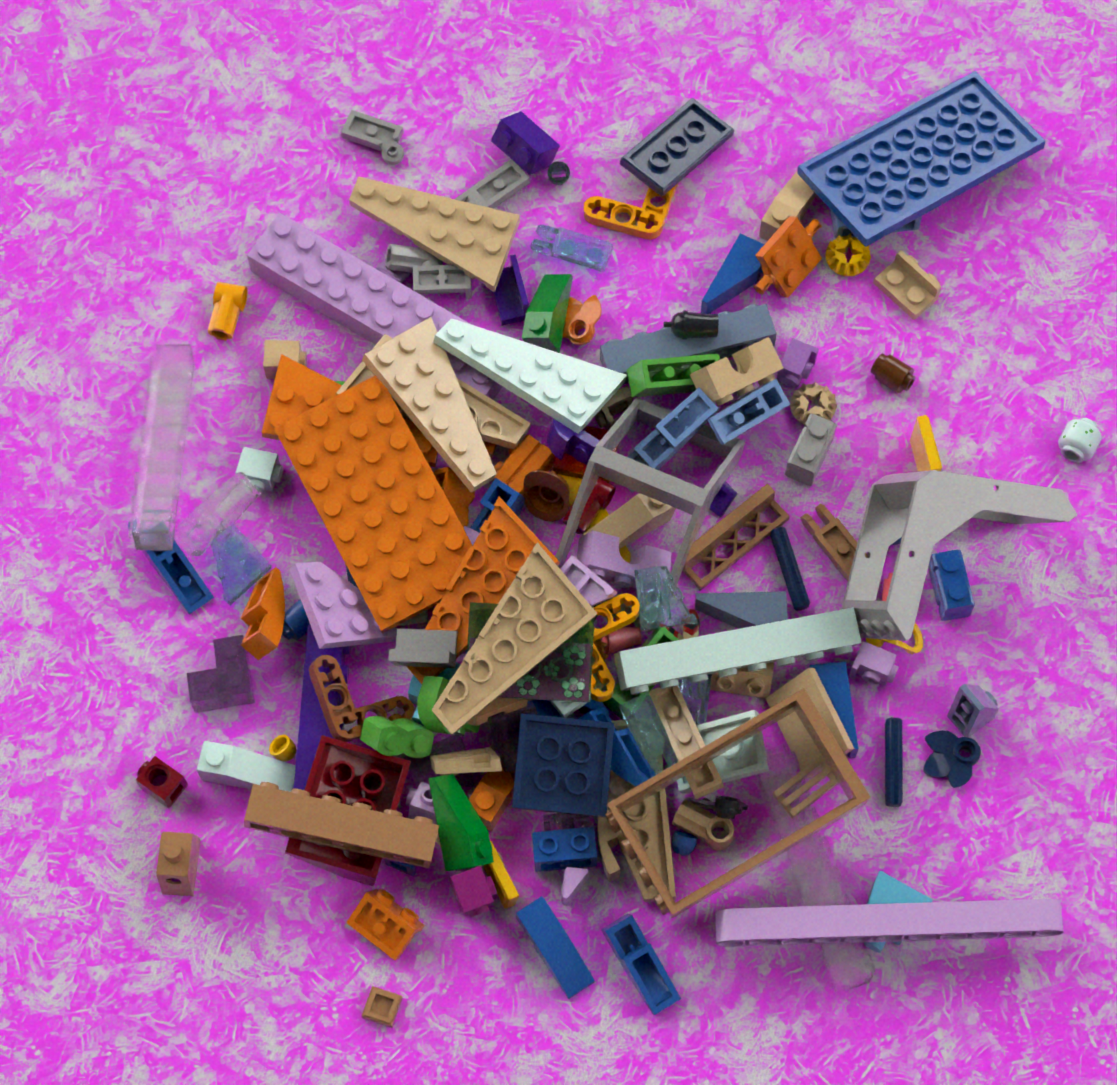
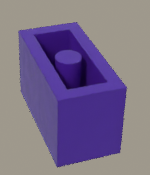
[491,111,560,175]

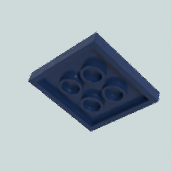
[512,713,615,818]

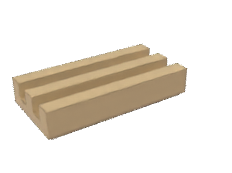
[773,756,839,819]

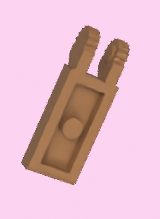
[800,504,868,581]

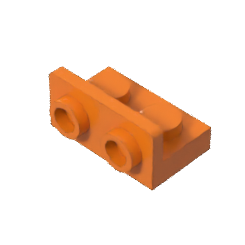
[346,889,425,960]

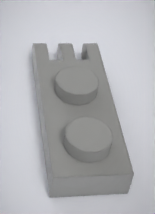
[455,159,530,209]

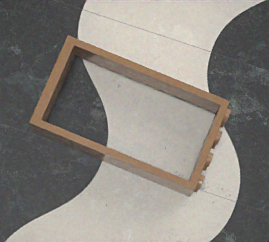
[605,688,871,918]

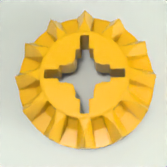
[825,233,871,276]

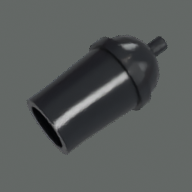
[663,310,719,340]

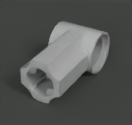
[385,244,443,273]

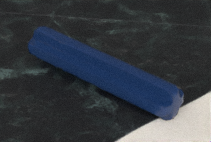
[770,527,810,611]
[885,717,903,807]

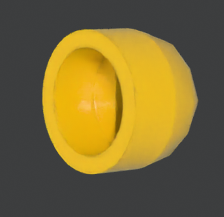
[269,734,296,762]

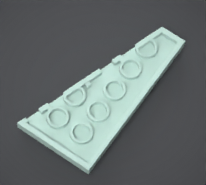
[433,318,627,434]

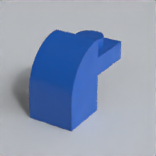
[470,478,525,533]

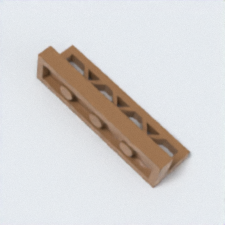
[682,483,790,591]

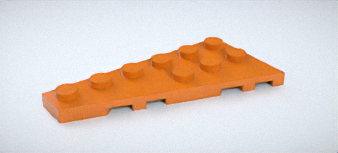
[261,354,438,467]
[406,496,560,684]

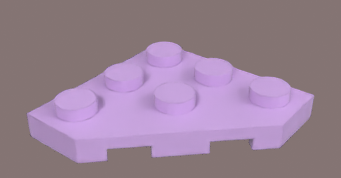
[290,561,397,649]

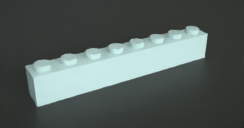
[614,607,862,695]

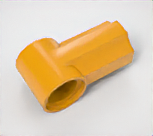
[208,282,248,341]

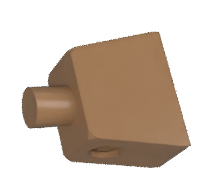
[156,832,201,896]

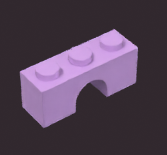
[577,530,672,595]

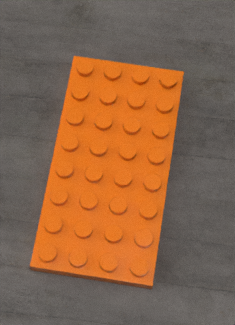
[274,375,473,634]

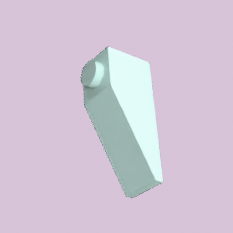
[197,741,296,792]

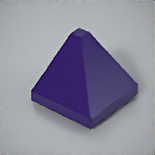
[709,481,738,518]

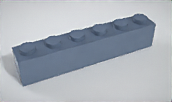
[600,304,777,385]

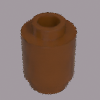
[870,353,916,393]

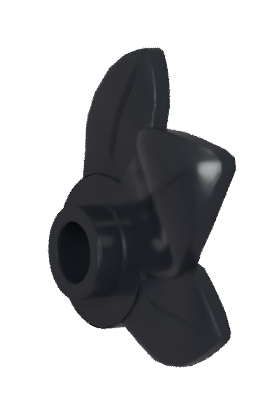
[688,796,748,819]

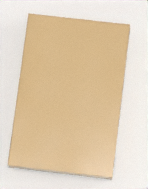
[765,668,854,779]

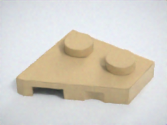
[430,747,502,776]

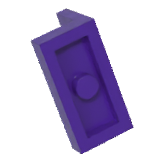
[493,254,529,326]

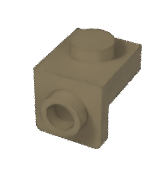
[594,385,633,432]

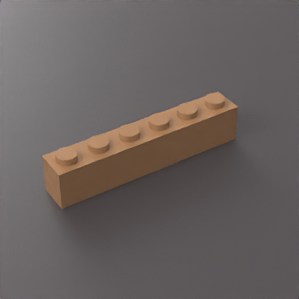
[244,782,439,868]

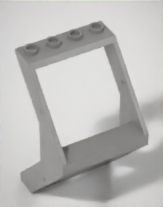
[555,397,745,632]
[842,470,1078,641]

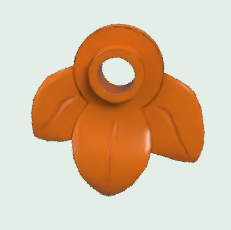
[562,295,602,345]

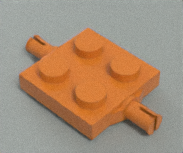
[754,216,822,298]

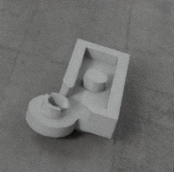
[341,110,404,165]

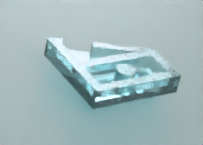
[211,523,272,606]
[634,566,697,631]

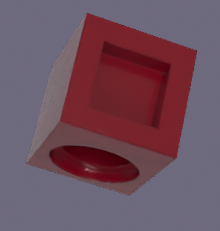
[136,756,188,809]

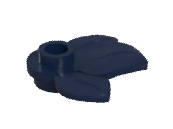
[923,730,981,788]

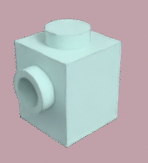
[235,446,283,492]

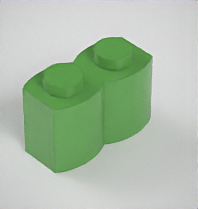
[360,716,435,758]

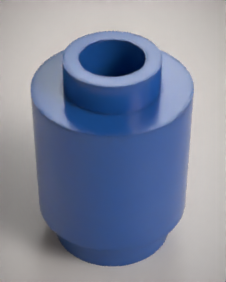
[282,599,310,641]

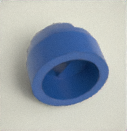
[671,831,698,856]

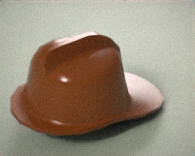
[523,470,570,522]

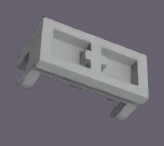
[413,265,472,299]

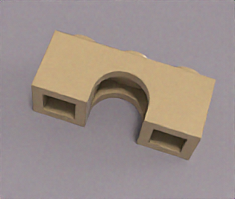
[690,337,783,406]

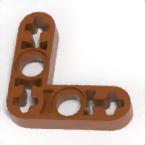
[309,655,414,742]

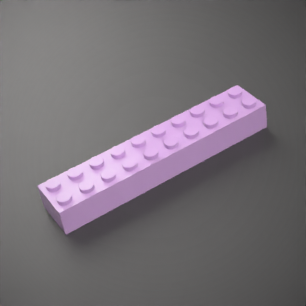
[247,213,503,400]

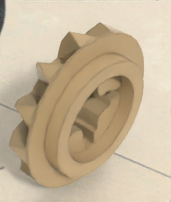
[790,381,837,425]

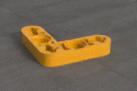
[584,183,678,240]
[563,593,640,702]

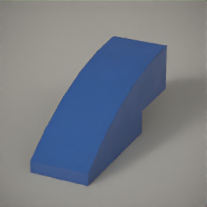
[579,707,655,786]
[516,896,595,999]
[601,914,681,1015]

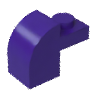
[547,418,600,465]

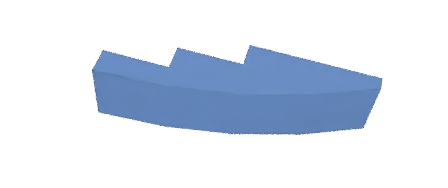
[628,388,719,494]

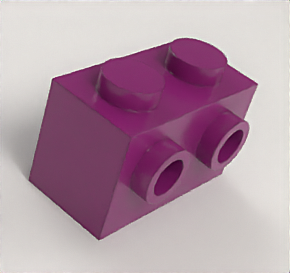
[449,865,497,918]

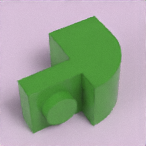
[417,676,480,736]

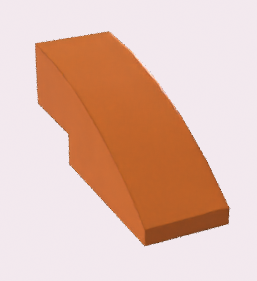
[240,567,285,661]

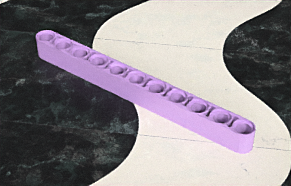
[715,899,1064,947]

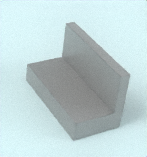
[388,629,458,668]

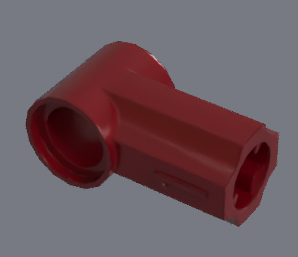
[563,478,616,534]

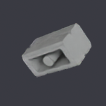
[785,414,837,486]

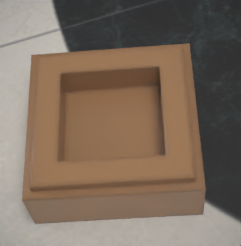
[362,986,403,1028]

